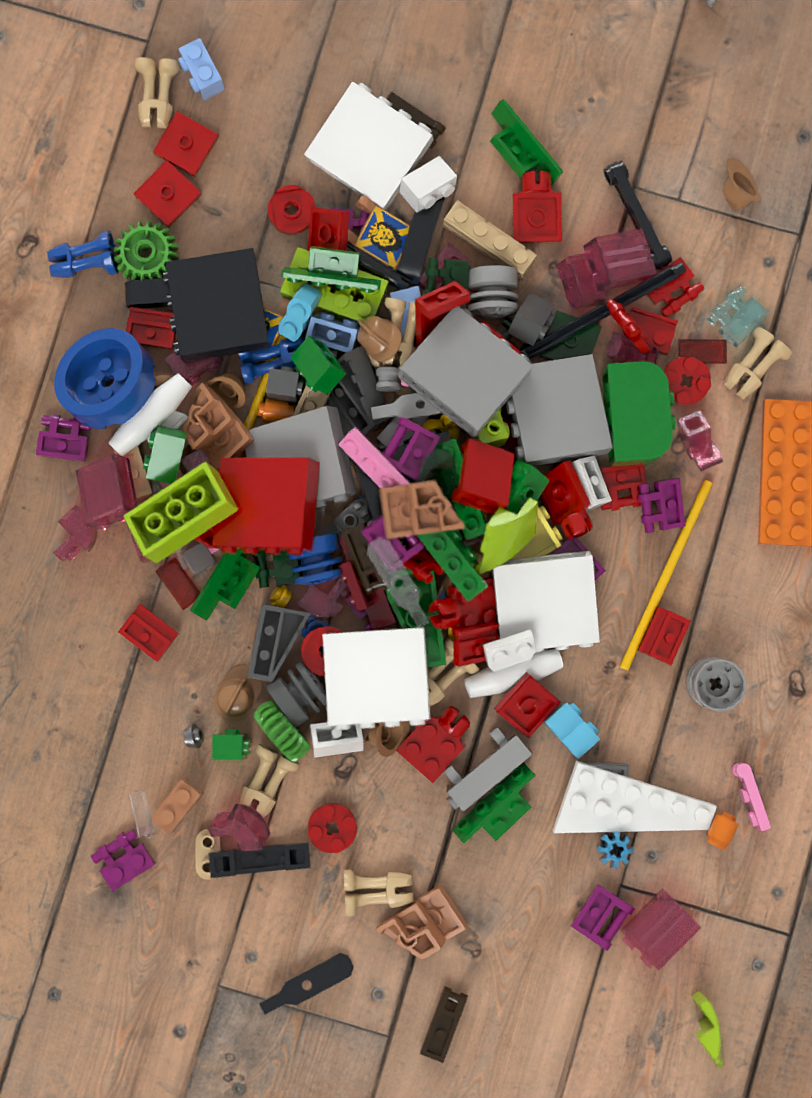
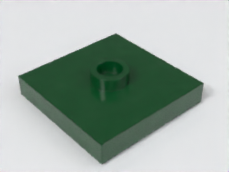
[540,310,602,361]

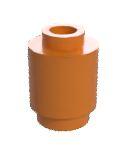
[258,398,294,423]
[706,811,739,850]

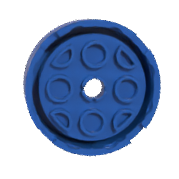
[54,328,156,429]

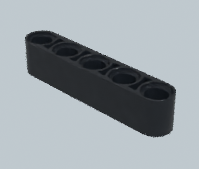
[125,278,170,309]

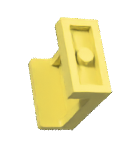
[509,505,563,560]

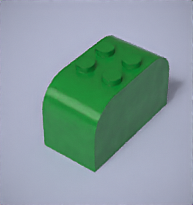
[602,361,676,467]

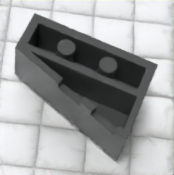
[330,346,391,436]
[247,604,311,682]

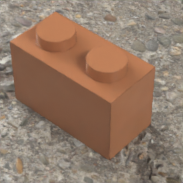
[150,778,204,835]

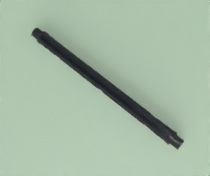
[520,263,686,360]

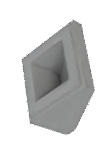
[181,543,216,576]

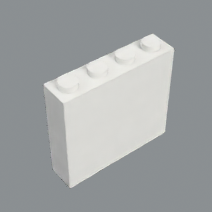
[304,81,433,211]
[492,551,600,653]
[323,628,431,730]

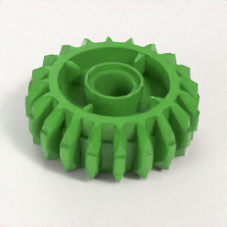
[113,220,179,281]
[254,700,310,762]

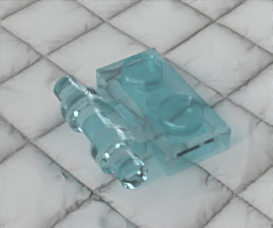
[707,286,770,348]

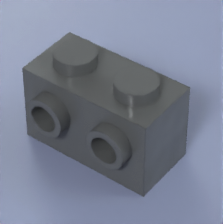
[507,292,555,346]
[266,367,305,405]

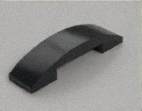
[397,197,445,287]
[209,843,311,878]

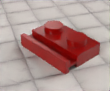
[621,306,678,356]
[126,307,176,350]
[118,604,180,662]
[638,606,691,666]
[453,622,500,667]

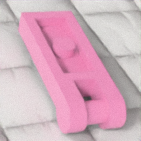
[732,762,771,831]

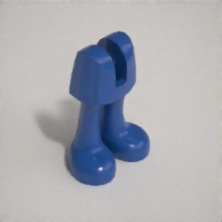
[47,231,119,278]
[239,338,305,384]

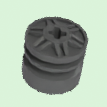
[266,662,327,728]

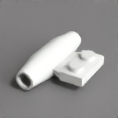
[108,373,192,456]
[464,630,563,698]

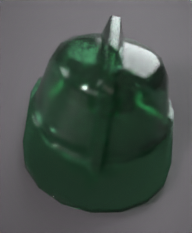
[417,449,456,503]

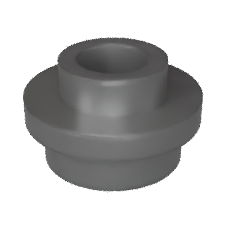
[183,724,204,749]

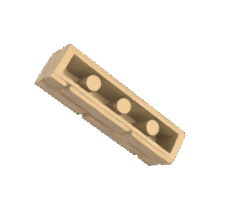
[443,200,537,281]

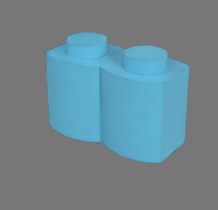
[278,283,321,342]
[544,702,600,759]

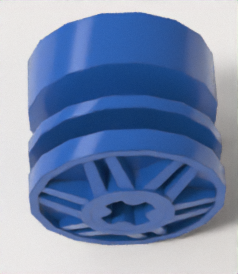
[288,533,343,585]

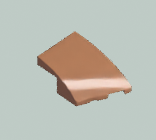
[181,382,254,471]
[379,481,464,539]
[376,884,468,960]

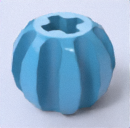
[597,832,634,868]

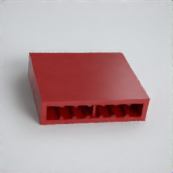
[212,457,320,555]

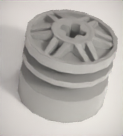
[467,265,519,319]
[686,657,746,711]

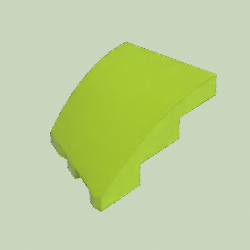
[475,498,538,574]
[691,991,724,1069]

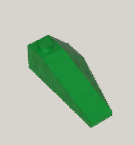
[386,570,446,667]

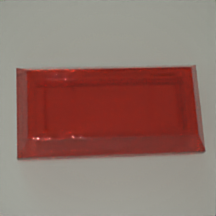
[678,339,727,364]
[155,557,200,611]

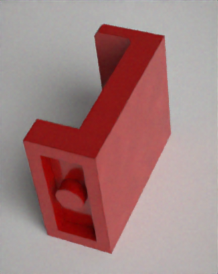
[415,281,470,348]
[452,438,514,515]

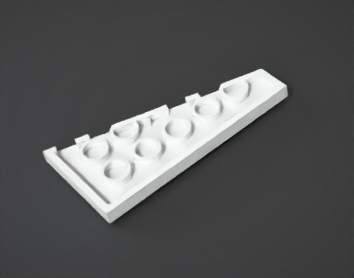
[552,761,717,833]

